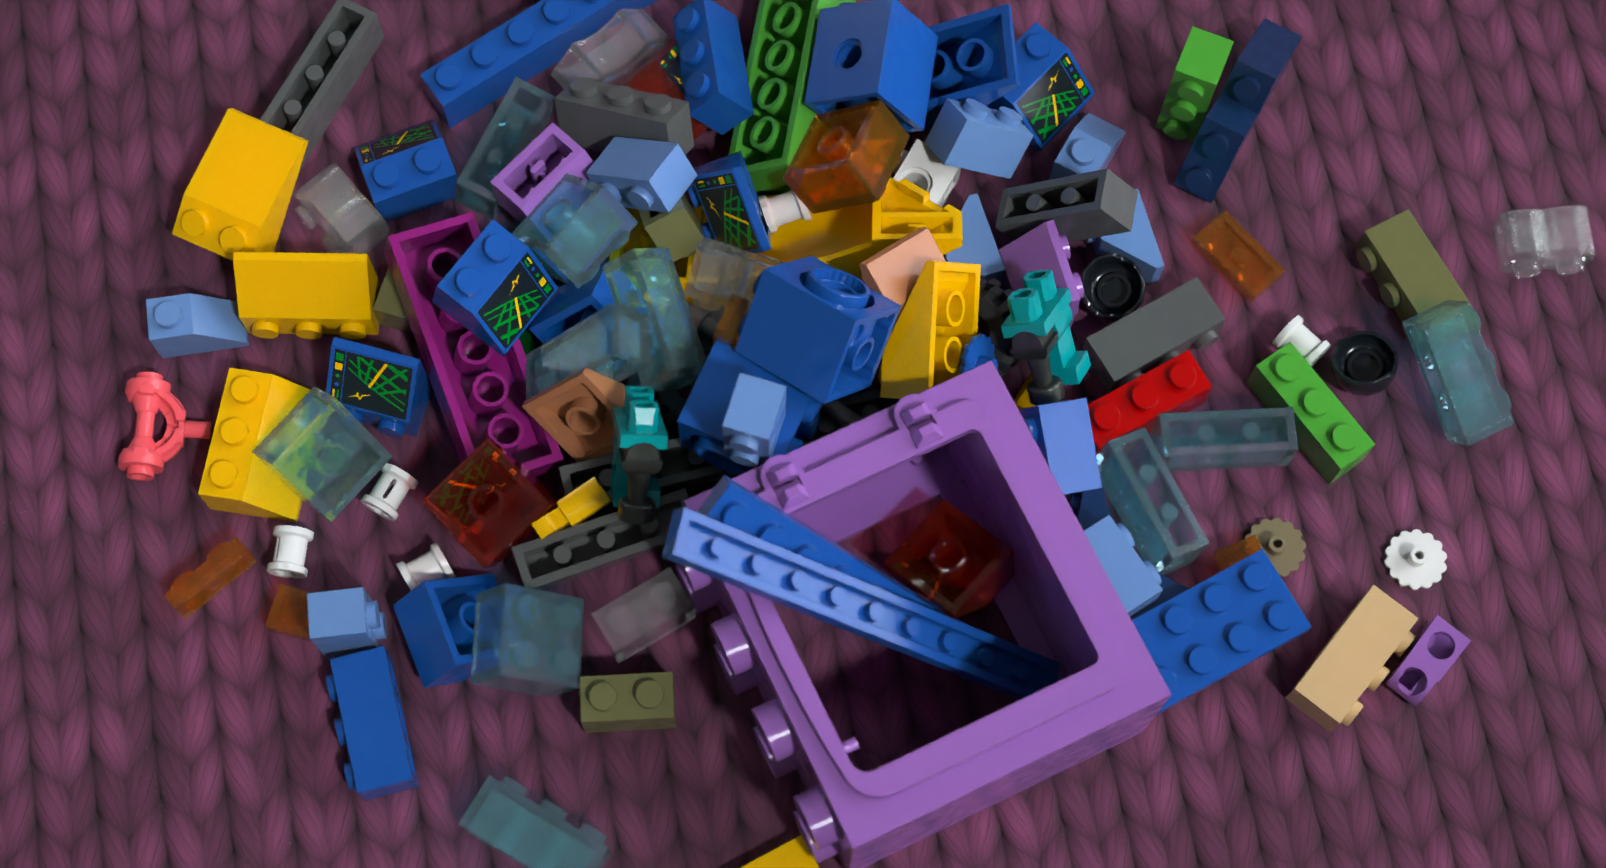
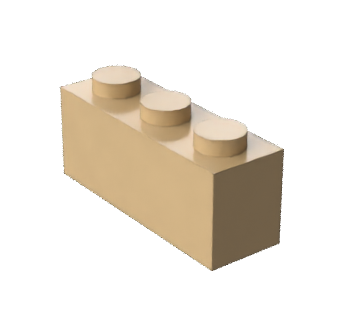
[1285,585,1419,732]

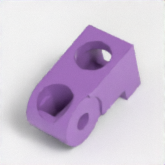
[1385,615,1471,707]

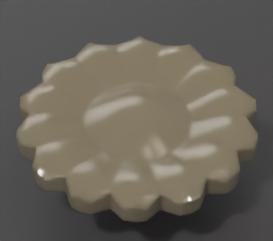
[1243,518,1306,577]

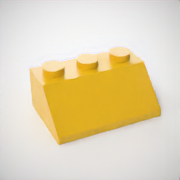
[233,252,381,340]
[198,367,326,523]

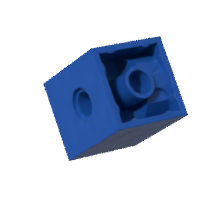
[804,0,938,140]
[734,256,901,404]
[677,340,822,476]

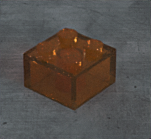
[783,99,910,214]

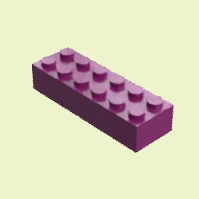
[384,212,564,484]

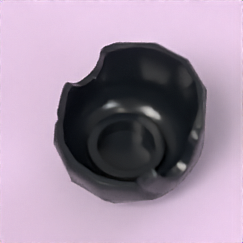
[1081,252,1146,321]
[1330,331,1399,396]

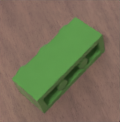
[1155,26,1234,142]
[1246,342,1376,485]

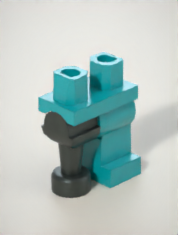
[1001,270,1091,406]
[610,386,668,524]

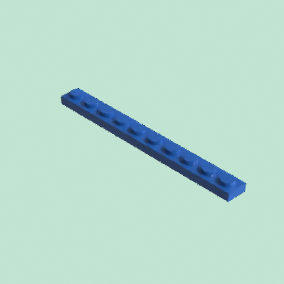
[662,507,1060,700]

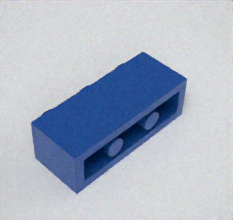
[672,0,754,135]
[326,646,419,801]

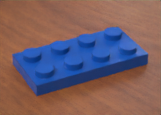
[1132,549,1312,715]

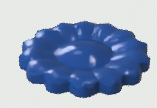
[958,333,998,375]

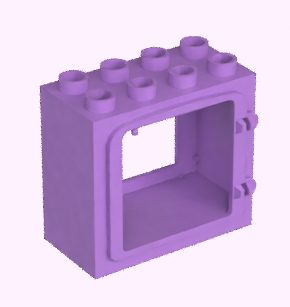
[674,360,1171,868]

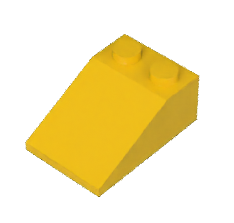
[172,108,309,261]
[879,261,981,399]

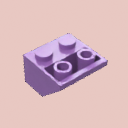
[490,122,611,258]
[999,220,1084,330]

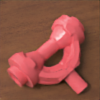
[118,372,212,481]

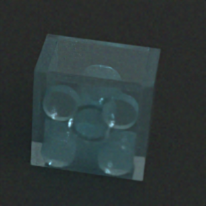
[512,173,638,289]
[252,386,393,522]
[471,583,584,697]

